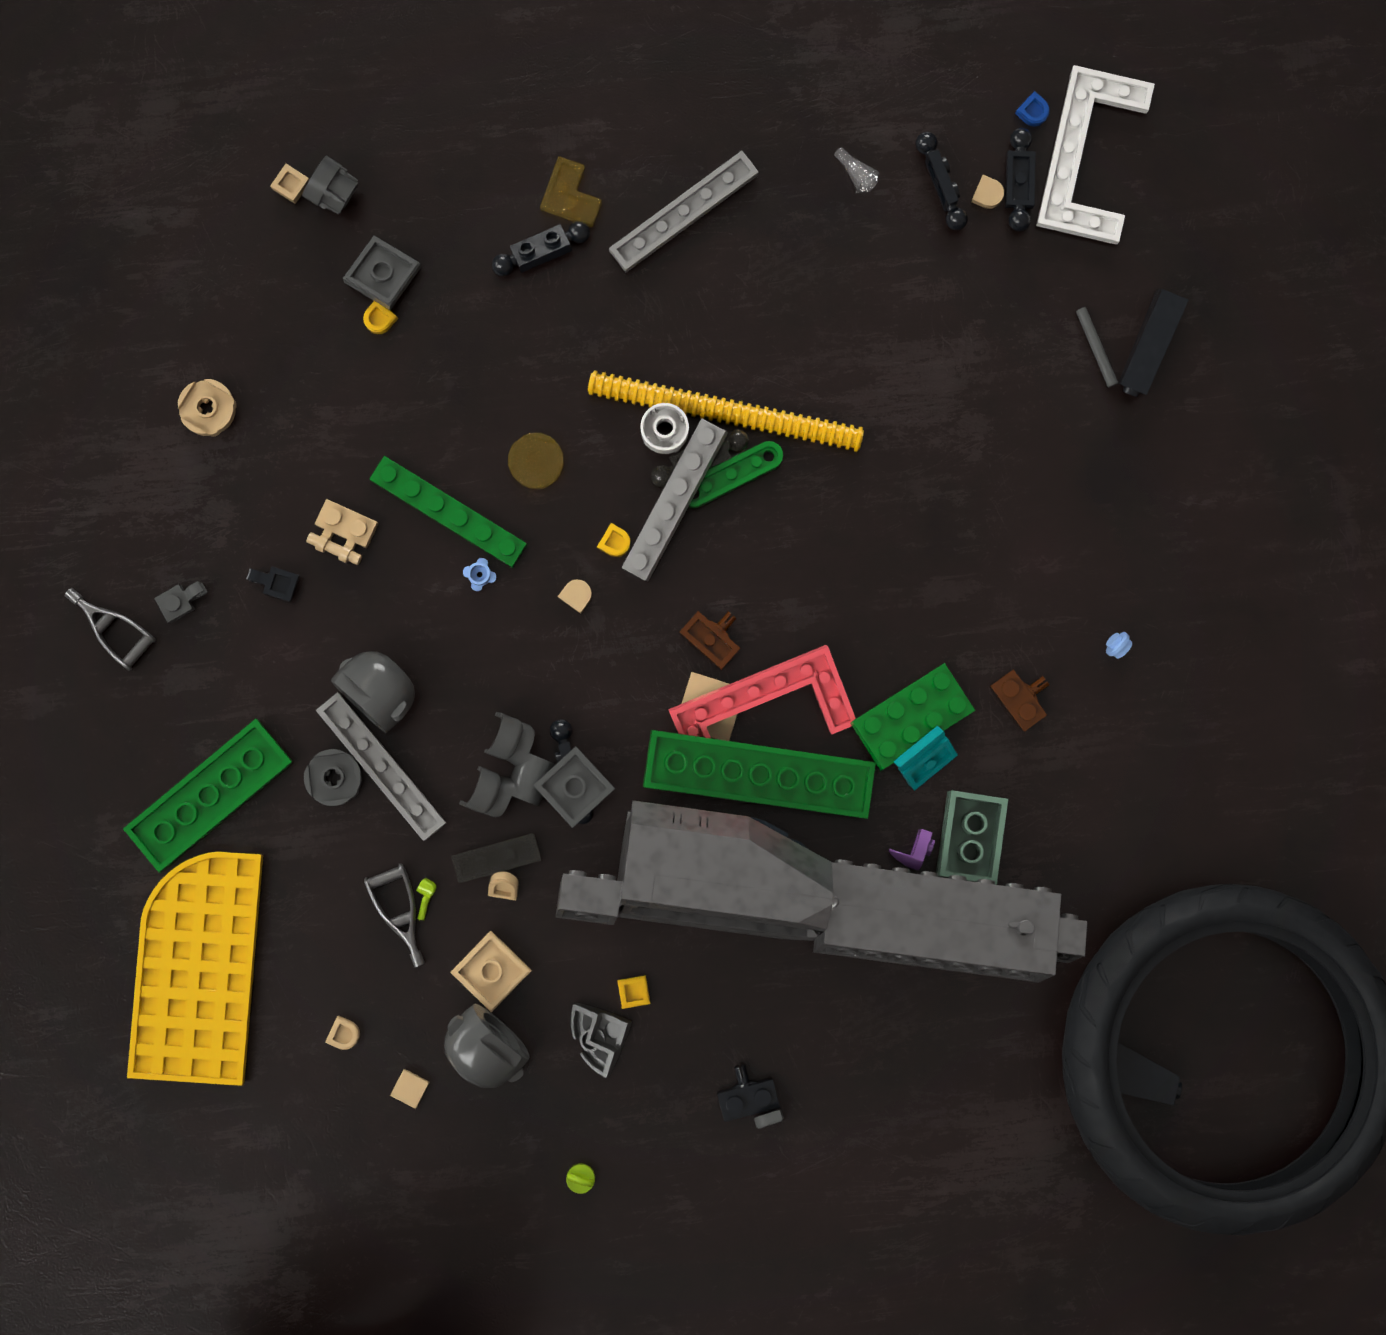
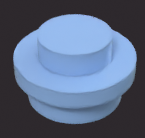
[1106,632,1132,659]

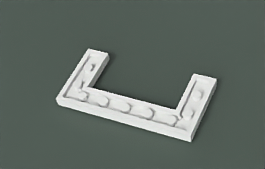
[1036,65,1155,245]

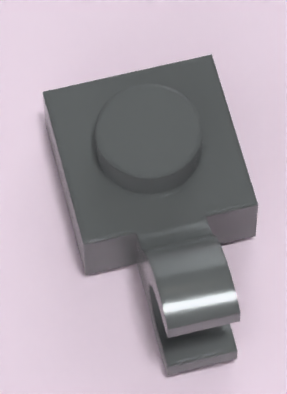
[154,581,208,623]

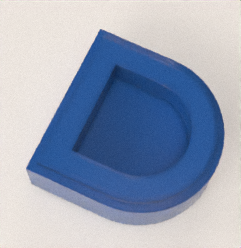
[1015,91,1049,126]

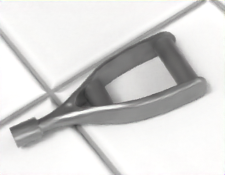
[65,588,156,671]
[364,864,425,968]

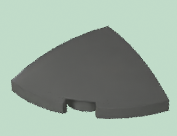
[571,1002,632,1078]

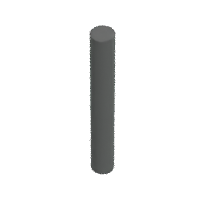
[1076,307,1118,388]

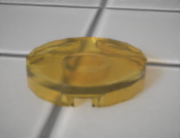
[508,433,564,489]

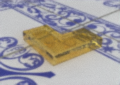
[540,156,602,228]

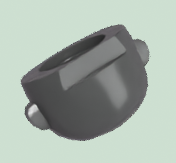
[331,651,415,733]
[444,1004,530,1088]

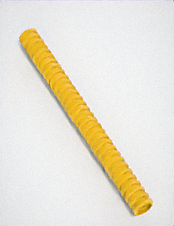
[588,370,864,452]

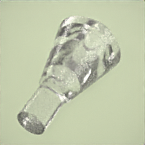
[834,147,879,192]

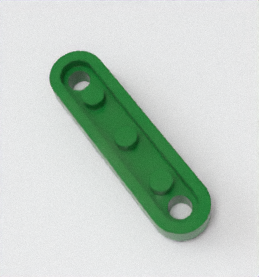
[689,441,783,508]

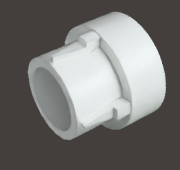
[641,403,689,454]

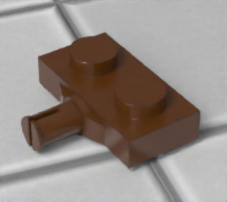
[679,611,740,670]
[990,669,1050,732]

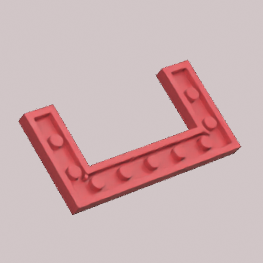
[668,645,856,738]

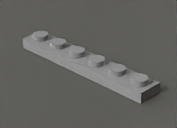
[609,151,759,273]
[622,418,728,582]
[316,692,447,841]

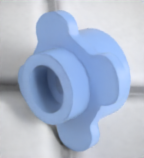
[463,558,496,591]

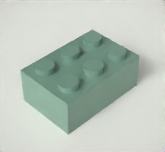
[936,790,1008,885]

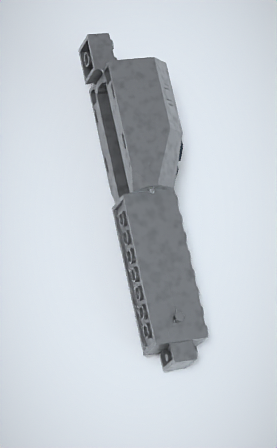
[556,801,1087,982]

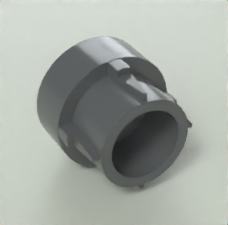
[302,155,359,215]

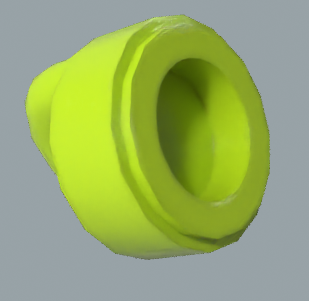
[566,1163,595,1194]

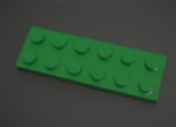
[123,719,294,873]

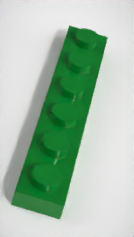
[369,456,527,568]

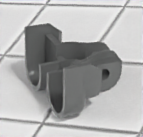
[459,712,556,817]

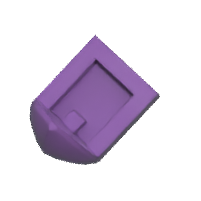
[889,829,935,871]

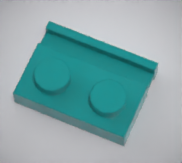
[893,726,958,791]

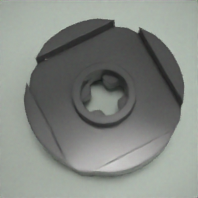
[304,749,362,806]

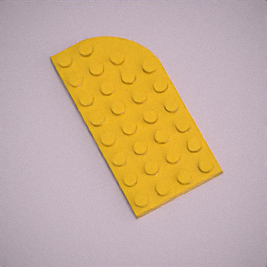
[127,852,263,1086]

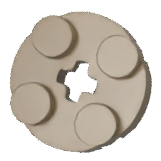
[178,379,236,437]

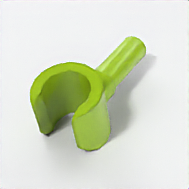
[416,878,436,920]

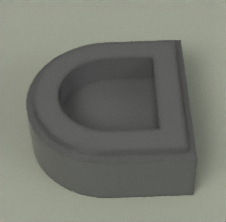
[754,1109,785,1129]

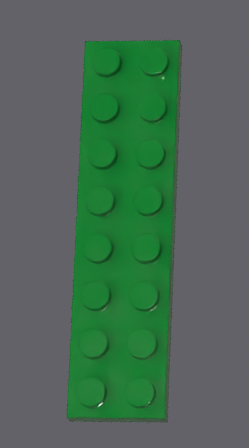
[643,730,876,819]

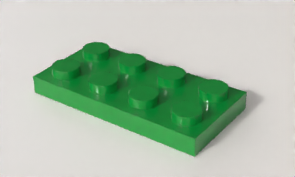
[850,663,975,771]

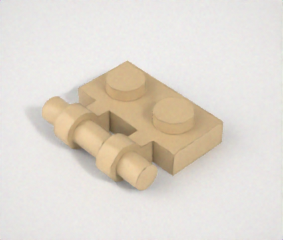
[306,499,379,565]

